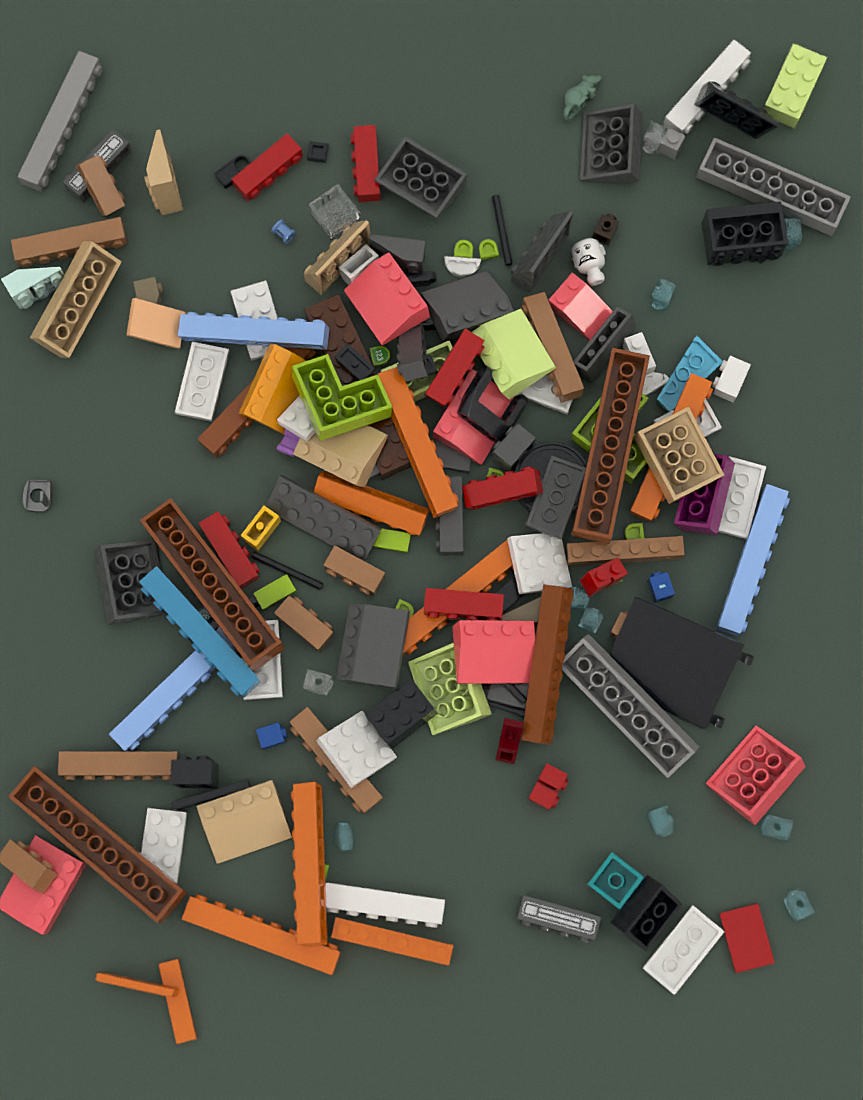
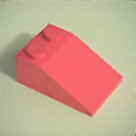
[548,273,613,340]

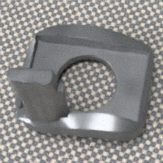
[23,480,52,512]

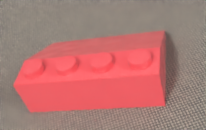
[344,252,430,346]
[432,369,514,466]
[453,620,536,684]
[706,725,806,825]
[0,835,87,935]

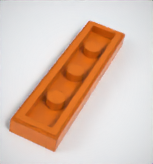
[158,959,197,1044]
[96,972,179,997]

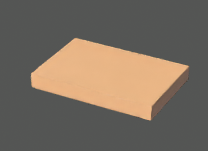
[127,298,185,349]

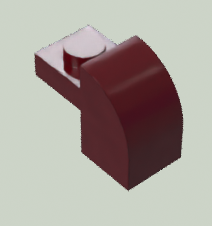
[496,718,524,764]

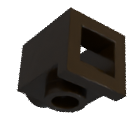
[592,214,619,246]

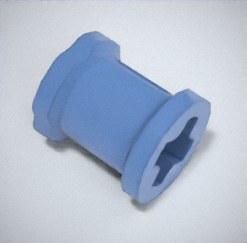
[271,219,296,244]

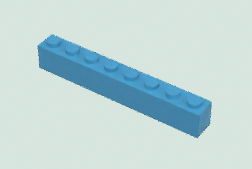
[139,566,261,698]

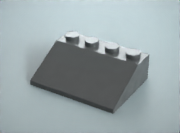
[580,104,642,184]
[375,137,467,219]
[511,211,573,292]
[420,271,514,343]
[93,540,168,625]
[336,603,410,688]

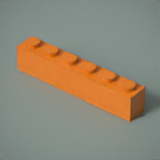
[314,470,430,536]
[331,917,453,966]

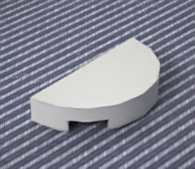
[444,256,481,277]
[642,372,669,396]

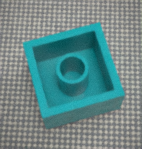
[588,852,645,909]

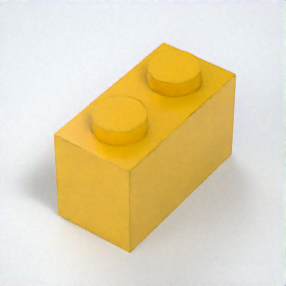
[241,505,281,551]

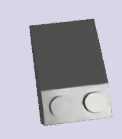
[369,234,426,273]

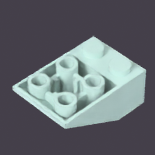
[1,267,64,310]

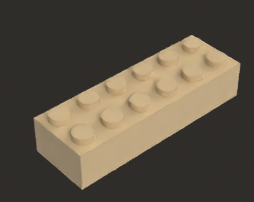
[30,241,122,358]

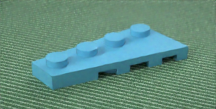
[656,335,723,413]

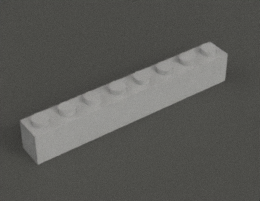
[18,51,102,192]

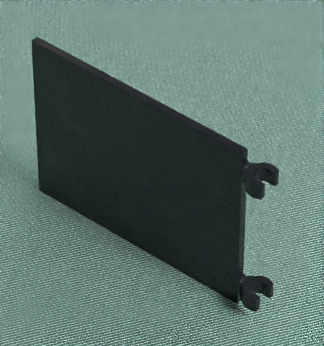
[609,596,754,728]

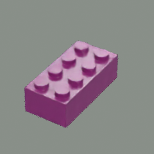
[674,454,735,535]

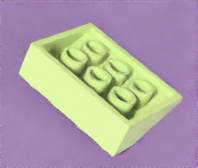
[472,309,556,400]
[408,643,492,735]

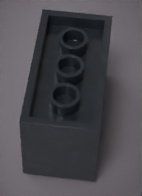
[702,201,788,266]

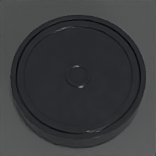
[515,442,587,514]

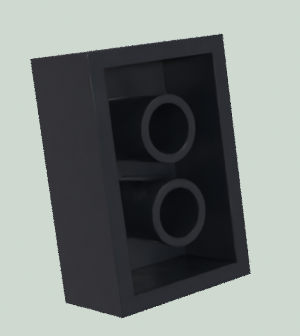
[365,678,438,749]
[171,756,219,788]
[610,875,682,952]

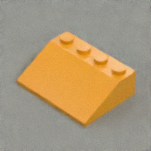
[239,344,306,434]

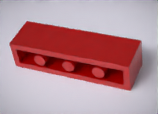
[350,125,381,202]
[231,134,303,202]
[424,329,485,407]
[462,467,543,510]
[199,511,260,589]
[424,588,504,621]

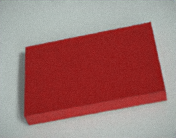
[719,904,775,973]

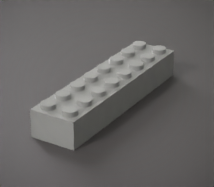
[696,137,851,237]
[562,634,699,778]

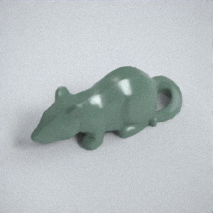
[564,75,601,121]

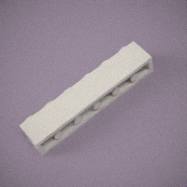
[663,40,751,134]
[325,883,445,928]

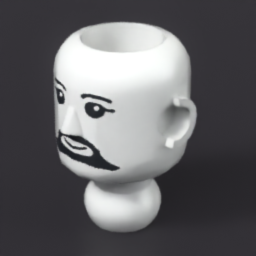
[571,238,606,286]

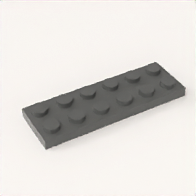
[266,475,382,562]

